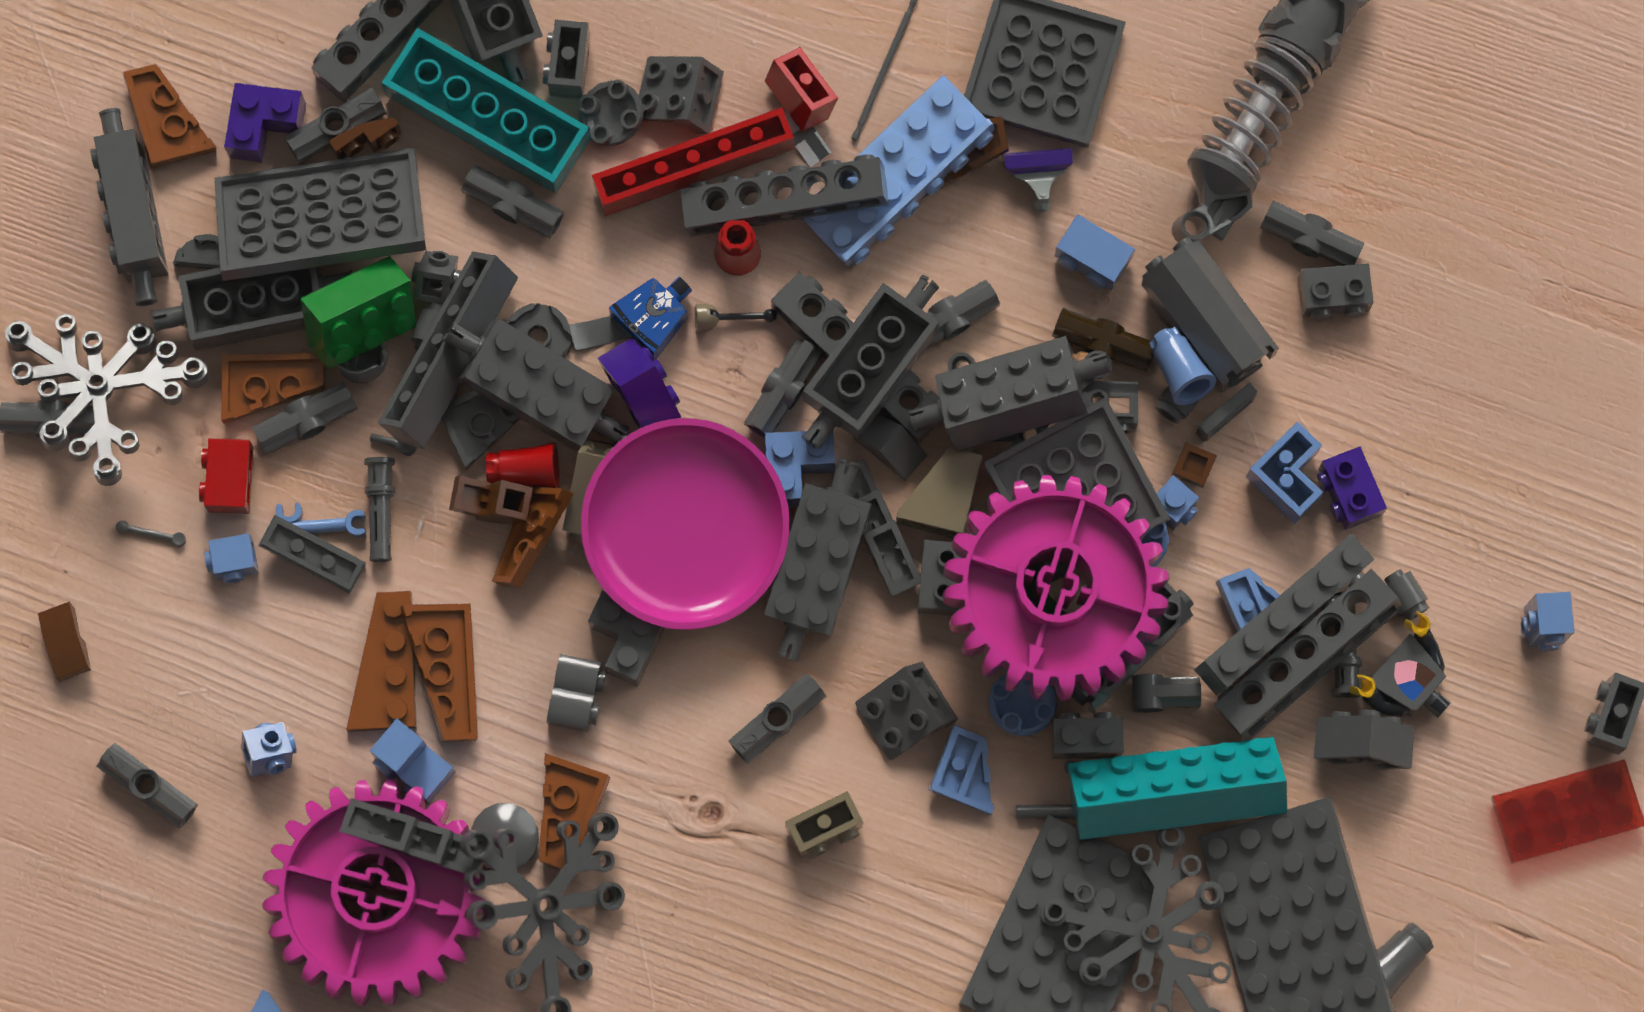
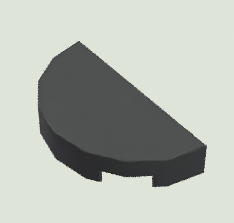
[173,234,220,269]

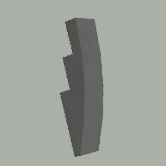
[832,459,921,596]
[340,798,484,879]

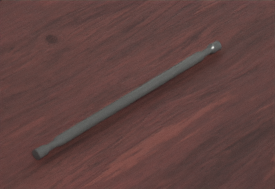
[851,0,918,141]

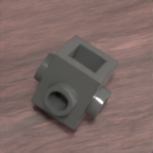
[412,250,462,305]

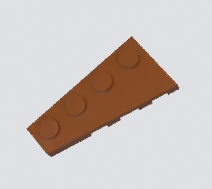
[346,591,416,732]
[400,603,478,742]

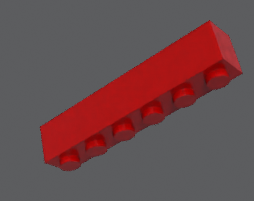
[592,107,794,217]

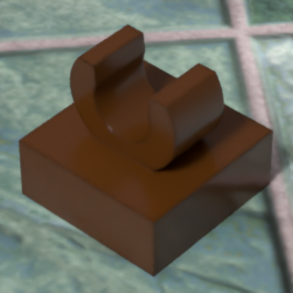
[1171,442,1217,489]

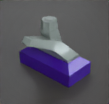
[1002,148,1073,211]

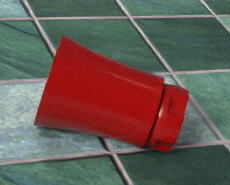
[714,220,761,276]
[486,442,560,488]

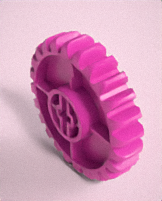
[943,475,1169,701]
[262,779,486,1006]

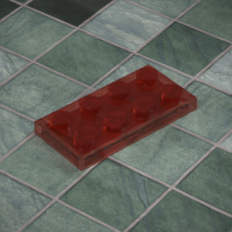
[1491,759,1644,864]

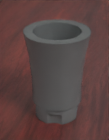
[1377,922,1434,999]

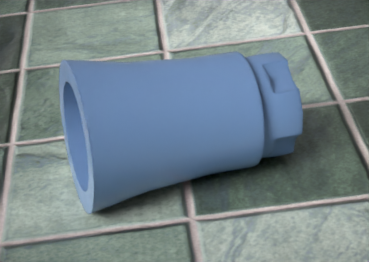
[1149,327,1216,405]

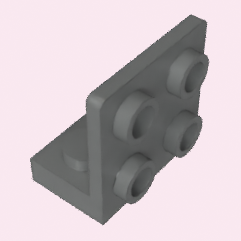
[639,56,724,134]
[855,661,959,760]

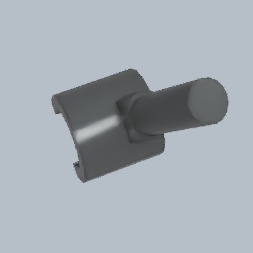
[370,433,417,456]

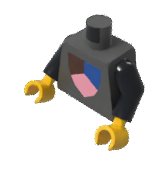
[1349,611,1451,718]

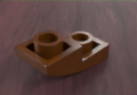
[328,118,402,159]
[38,602,91,682]

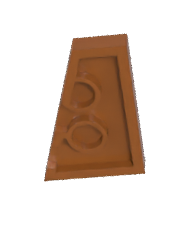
[492,487,574,588]

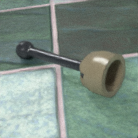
[695,304,777,331]

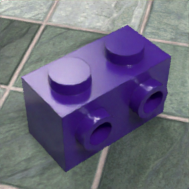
[1317,446,1387,530]

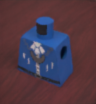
[609,277,692,360]

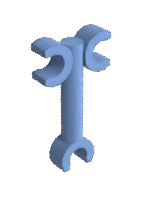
[276,503,366,538]

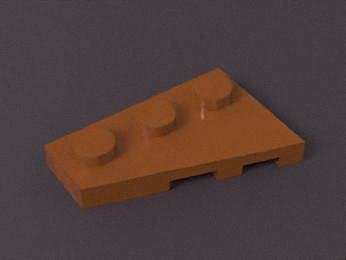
[123,64,217,168]
[221,352,325,424]
[539,753,611,870]

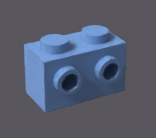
[1054,214,1135,291]
[1521,592,1575,652]

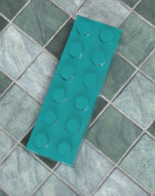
[382,28,591,194]
[1068,737,1287,840]

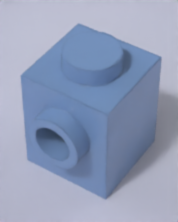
[1157,475,1199,531]
[204,533,259,583]

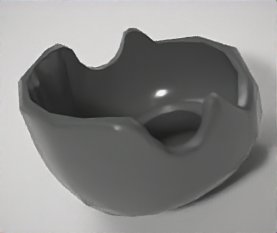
[337,343,388,384]

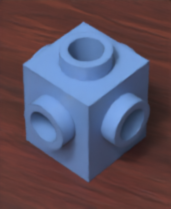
[241,722,297,777]

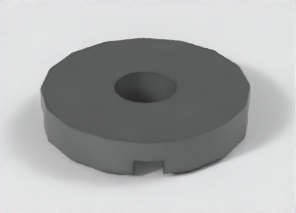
[507,303,571,358]

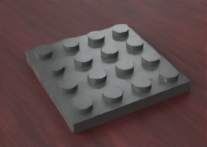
[964,0,1126,148]
[984,398,1171,584]

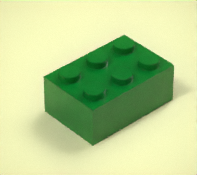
[300,256,416,369]

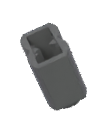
[546,654,607,732]

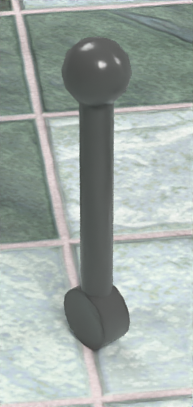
[116,520,186,547]

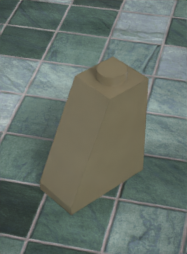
[562,439,615,540]
[896,447,982,538]

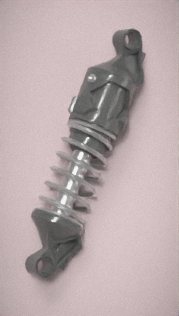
[1172,0,1370,243]

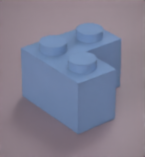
[1246,421,1323,524]
[765,431,835,508]
[370,718,456,804]

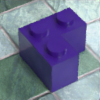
[224,83,306,163]
[598,338,681,429]

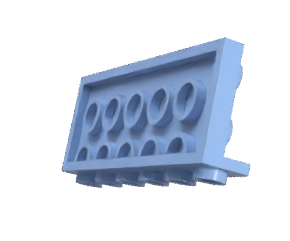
[802,75,995,268]

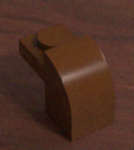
[449,475,533,524]

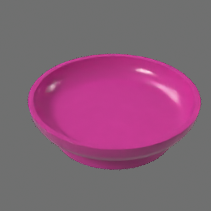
[581,418,790,630]

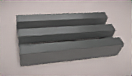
[1196,382,1257,442]

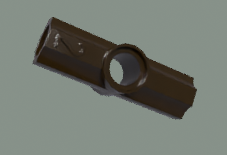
[1052,308,1154,372]

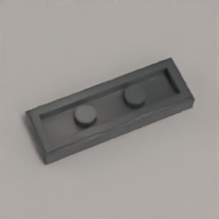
[258,515,366,594]

